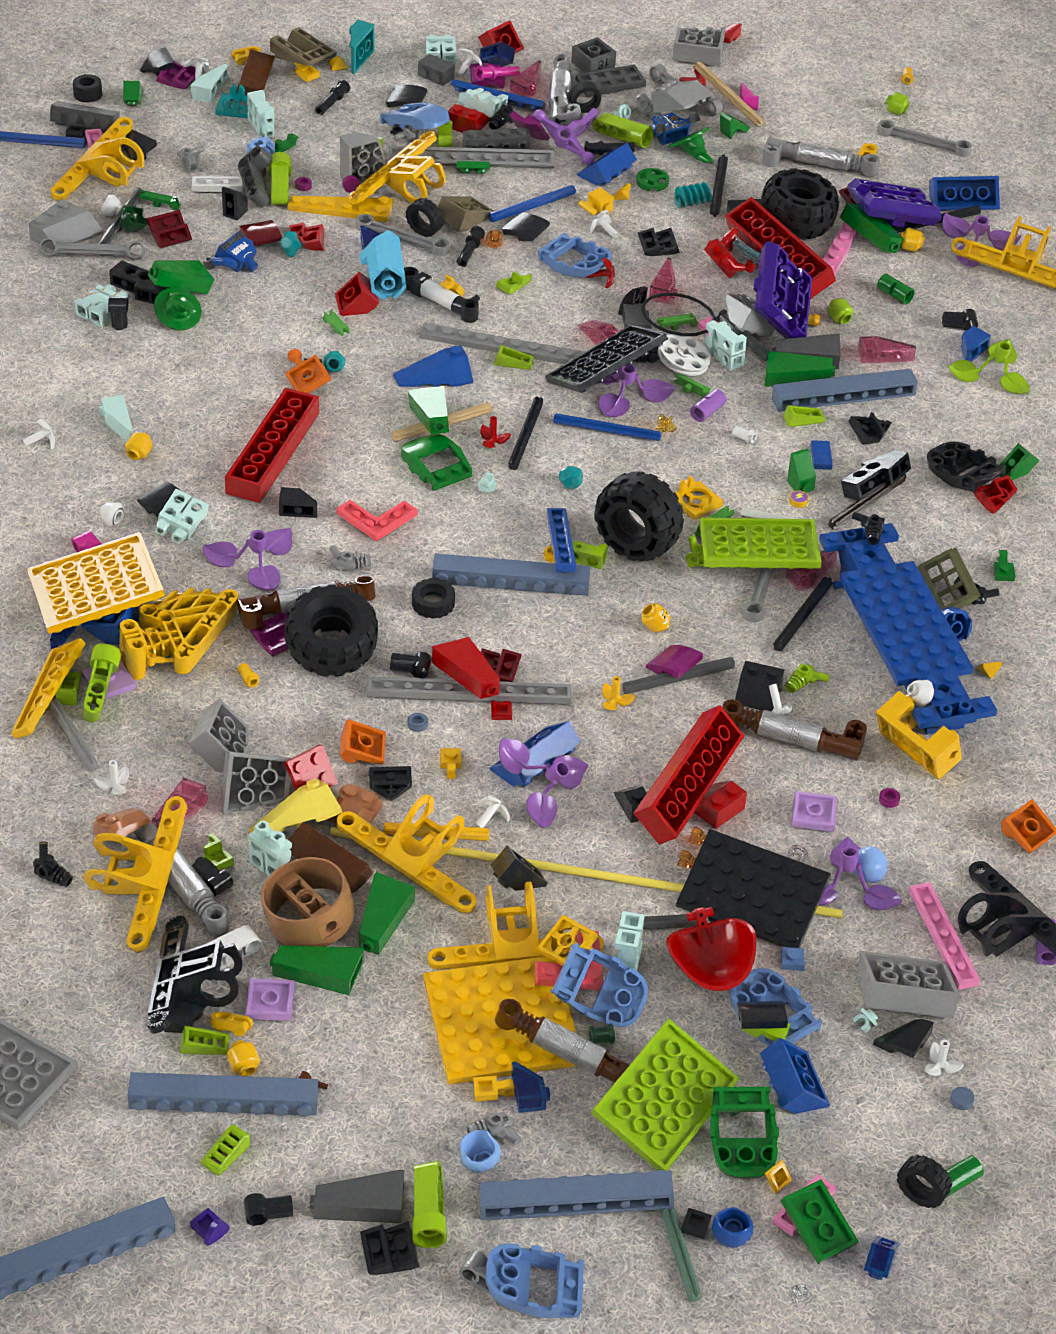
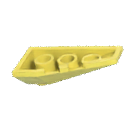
[248,779,343,833]

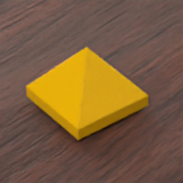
[329,56,348,71]
[613,183,631,200]
[977,662,1002,679]
[765,1160,792,1194]

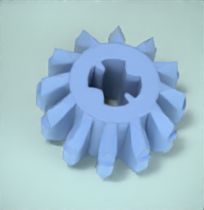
[247,136,275,155]

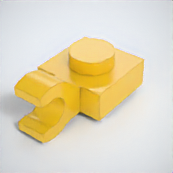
[294,63,320,82]
[440,274,465,296]
[440,748,462,779]
[473,1076,514,1102]

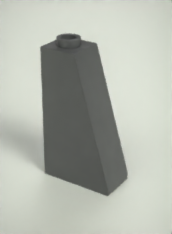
[771,334,840,369]
[309,1170,404,1223]

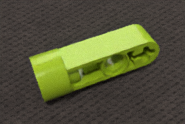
[592,112,653,149]
[268,152,292,205]
[82,644,122,722]
[412,1160,447,1248]

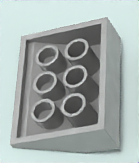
[859,951,960,1019]

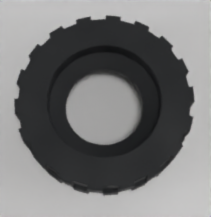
[405,198,444,237]
[412,578,455,619]
[897,1155,952,1208]

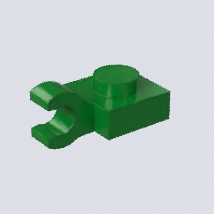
[993,550,1016,581]

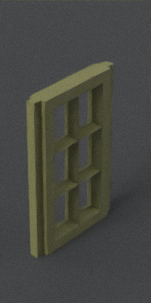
[917,547,981,609]

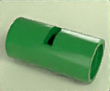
[877,274,915,305]
[946,1155,984,1197]

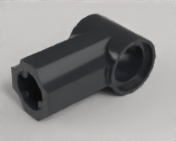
[108,296,129,330]
[942,309,978,331]
[390,652,432,679]
[192,856,234,897]
[244,1193,293,1226]

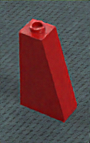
[432,637,500,699]

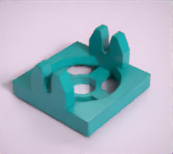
[215,84,248,118]

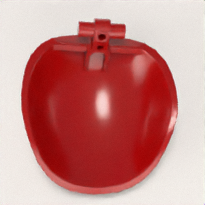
[666,907,756,991]

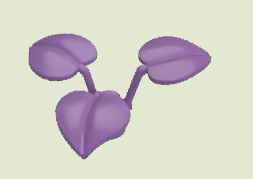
[942,213,1021,267]
[599,364,675,417]
[203,528,292,591]
[499,738,589,828]
[819,837,902,910]

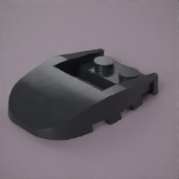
[927,441,1006,492]

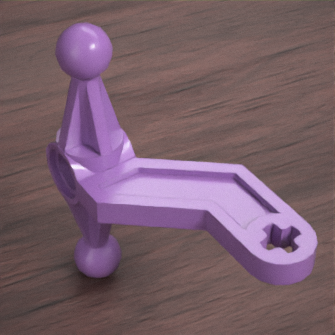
[533,108,600,165]

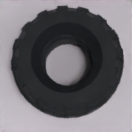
[760,168,840,239]
[594,471,684,562]
[285,585,378,677]

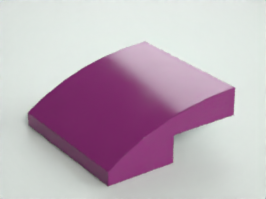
[156,61,196,89]
[470,63,505,89]
[509,111,550,140]
[249,613,289,657]
[646,645,703,679]

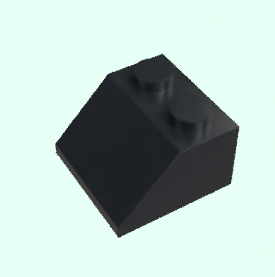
[735,660,785,712]
[491,845,548,891]

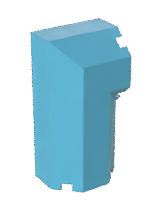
[360,230,406,299]

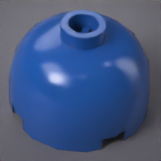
[941,606,972,641]

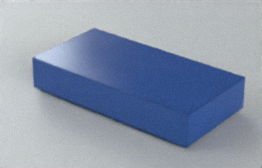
[810,440,833,470]

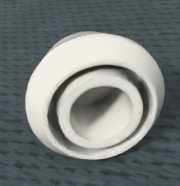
[101,194,122,217]
[100,502,125,527]
[907,680,934,707]

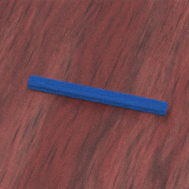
[0,131,86,148]
[488,185,576,222]
[553,413,662,441]

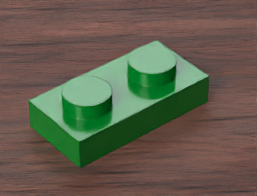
[456,161,490,174]

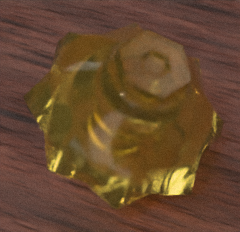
[656,414,677,434]

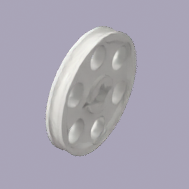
[658,334,711,376]

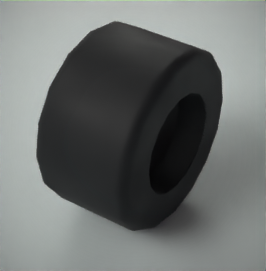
[73,74,102,103]

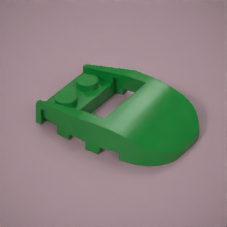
[401,434,472,491]
[710,1087,779,1178]

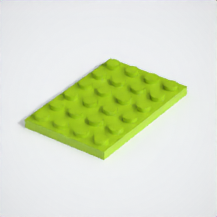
[699,518,821,569]
[590,1018,740,1171]

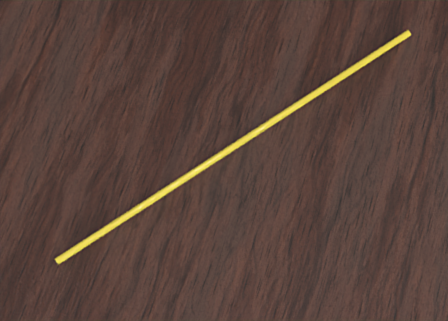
[330,827,843,918]

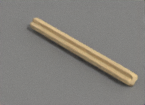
[694,62,764,127]
[392,402,492,442]

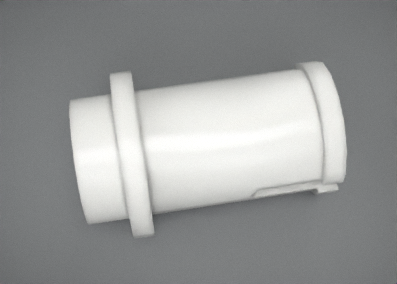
[732,425,757,444]

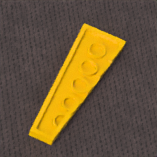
[287,196,393,222]
[11,638,86,739]

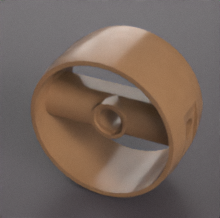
[261,857,354,946]

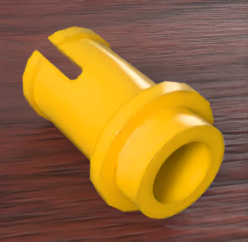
[901,67,914,84]
[808,313,820,327]
[237,663,259,687]

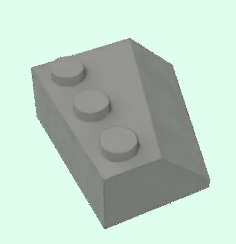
[672,27,726,66]
[651,80,715,113]
[340,132,388,185]
[29,199,103,250]
[725,294,775,337]
[188,699,249,773]
[221,751,291,815]

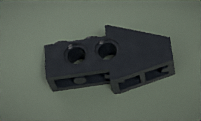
[109,260,170,304]
[841,450,912,501]

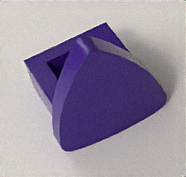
[190,1208,230,1246]

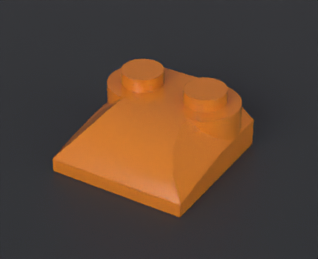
[339,719,386,764]
[1001,799,1056,854]

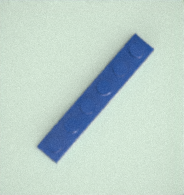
[451,79,546,111]
[547,508,576,573]

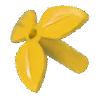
[602,676,635,710]

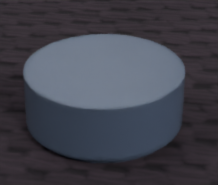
[407,713,428,732]
[950,1087,974,1110]

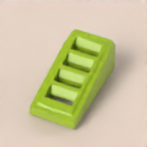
[494,345,534,370]
[783,405,826,427]
[56,671,82,706]
[179,1026,230,1055]
[201,1124,250,1176]

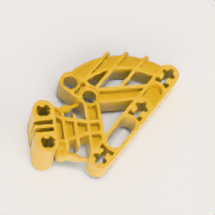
[119,587,239,680]

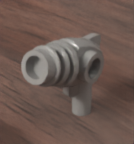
[630,93,662,120]
[394,125,427,141]
[177,145,205,172]
[329,545,371,572]
[467,1111,522,1145]

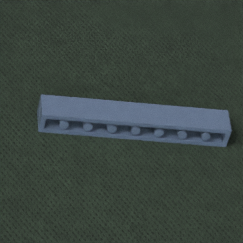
[772,368,918,412]
[432,553,590,596]
[127,1072,319,1117]
[479,1170,674,1220]
[0,1196,176,1300]

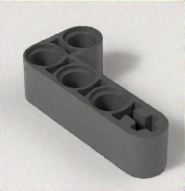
[238,146,272,208]

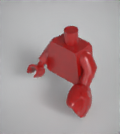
[704,227,756,279]

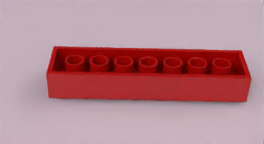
[725,197,836,299]
[225,388,319,503]
[634,705,744,845]

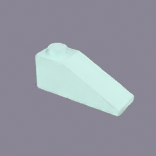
[190,64,228,103]
[99,395,133,441]

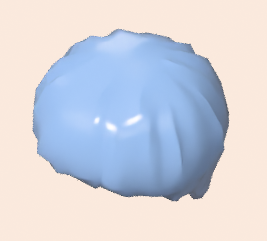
[852,846,888,883]
[460,1130,501,1173]

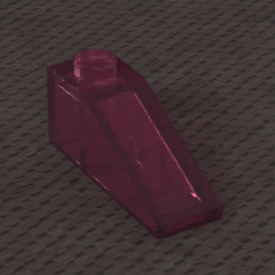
[510,60,541,97]
[649,257,677,304]
[578,319,619,345]
[858,336,916,364]
[786,550,838,591]
[152,777,208,828]

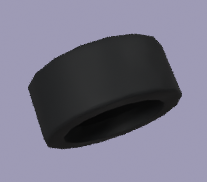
[569,81,601,113]

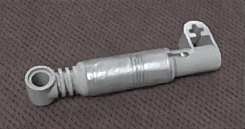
[549,53,583,126]
[762,138,880,177]
[121,823,228,936]

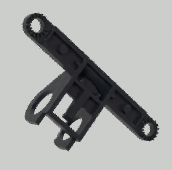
[958,861,1056,957]
[146,915,243,1034]

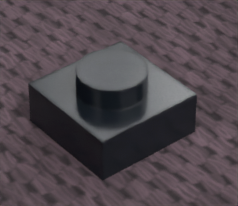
[66,126,86,138]
[681,1208,712,1239]

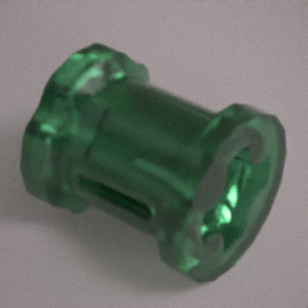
[588,1023,615,1044]

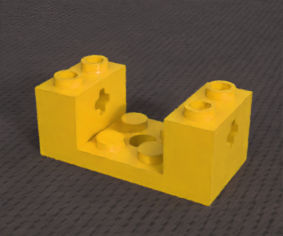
[876,691,962,779]

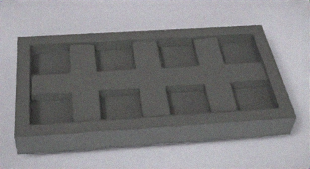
[575,64,646,96]

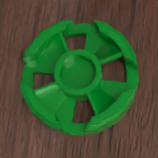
[636,168,669,192]

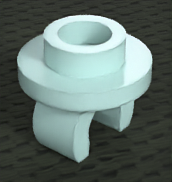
[613,104,631,119]
[478,472,496,493]
[853,1008,878,1033]

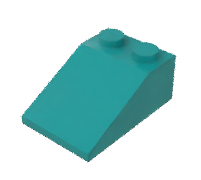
[349,20,375,74]

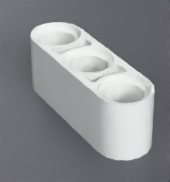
[206,925,262,969]

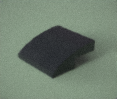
[385,84,428,107]
[502,212,550,241]
[638,227,680,256]
[137,481,184,518]
[737,1001,788,1029]
[360,1221,420,1275]

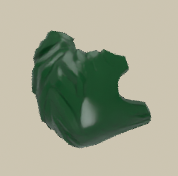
[120,205,148,232]

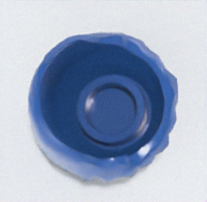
[712,1207,754,1248]

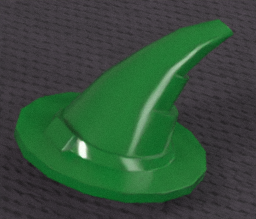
[669,127,714,163]
[154,288,202,331]

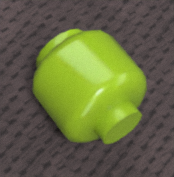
[885,92,910,115]
[827,298,853,324]

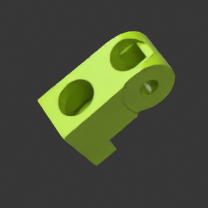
[437,121,452,147]
[572,541,608,569]

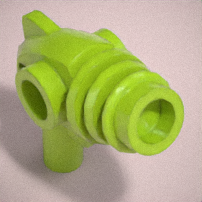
[685,535,704,567]
[785,663,830,693]

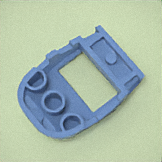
[380,102,450,129]
[538,233,612,277]
[550,943,648,1027]
[730,968,822,1046]
[485,1244,584,1318]

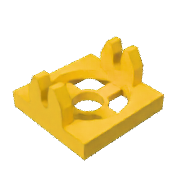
[675,476,724,520]
[536,915,599,966]

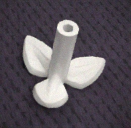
[457,48,482,76]
[183,57,210,81]
[590,210,618,238]
[23,419,55,450]
[769,684,792,715]
[93,760,129,795]
[475,795,510,828]
[925,1040,964,1076]

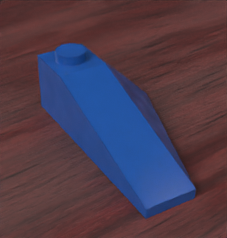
[393,345,473,387]

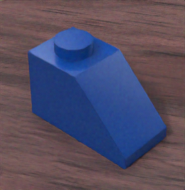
[961,326,991,362]

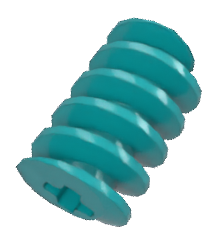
[674,182,712,208]

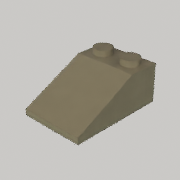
[438,196,494,232]

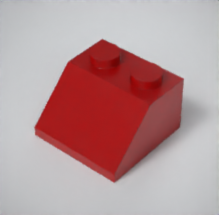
[478,20,524,60]
[447,104,490,133]
[335,272,379,316]
[694,781,747,829]

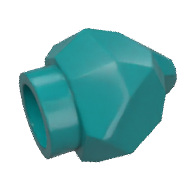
[281,231,301,258]
[323,351,345,372]
[559,466,583,489]

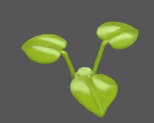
[949,338,1030,394]

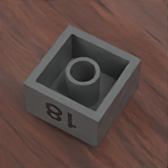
[571,37,616,73]

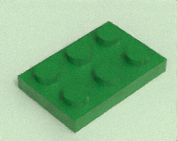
[780,1179,859,1264]

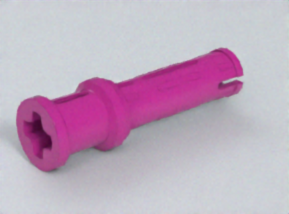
[475,65,521,81]

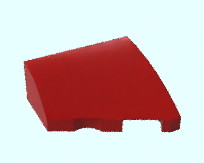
[724,23,742,44]
[289,222,325,251]
[973,475,1018,514]

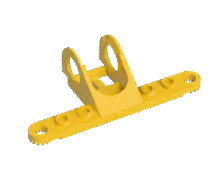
[51,117,144,201]
[348,131,446,204]
[951,216,1056,289]
[337,794,476,914]
[83,796,188,953]
[428,882,604,970]

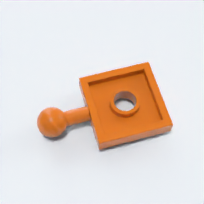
[285,348,332,394]

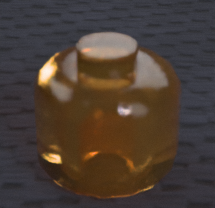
[486,230,503,249]

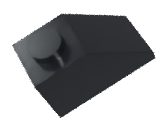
[222,186,248,221]
[279,487,318,518]
[614,786,647,823]

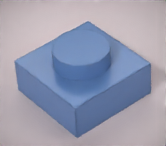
[781,947,804,971]

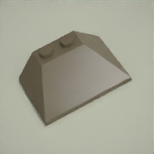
[270,27,337,66]

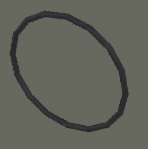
[641,293,716,336]

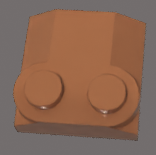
[326,784,383,825]
[93,808,151,842]

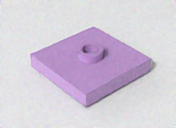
[82,660,136,699]
[791,791,837,832]
[245,978,295,1021]

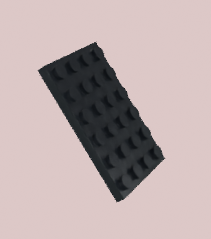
[545,324,668,393]
[676,829,831,948]

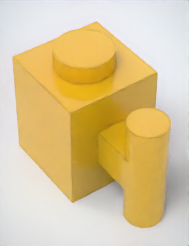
[578,187,614,216]

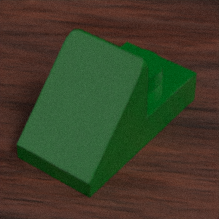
[720,111,750,139]

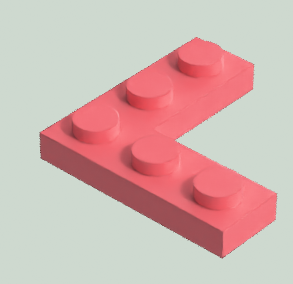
[336,500,418,542]
[535,931,603,991]

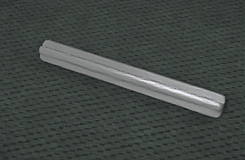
[48,698,98,771]

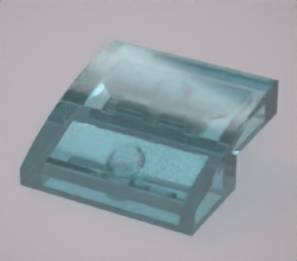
[733,239,761,265]

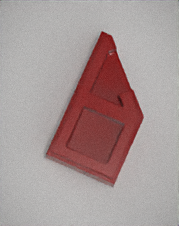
[491,700,512,720]

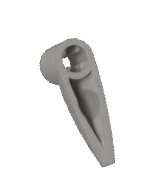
[459,1251,490,1294]

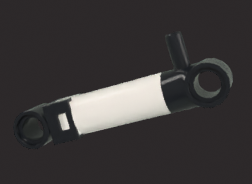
[404,267,480,323]

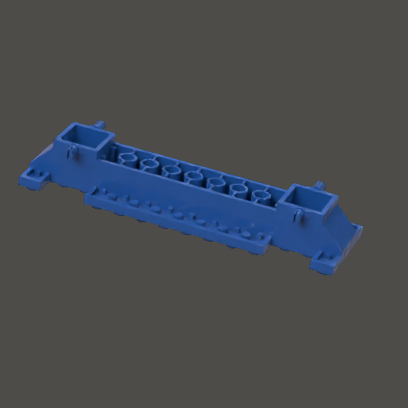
[819,523,997,734]

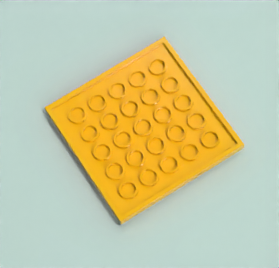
[27,532,165,634]
[423,956,577,1085]

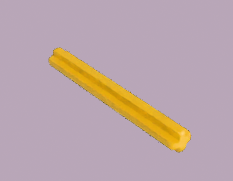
[383,822,490,841]

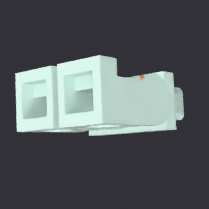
[426,35,457,67]
[458,88,508,117]
[247,90,274,137]
[75,284,128,327]
[705,320,747,371]
[155,489,209,544]
[248,820,292,876]
[615,911,645,971]

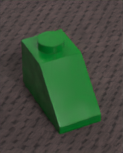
[123,80,143,106]
[999,443,1040,480]
[787,449,816,493]

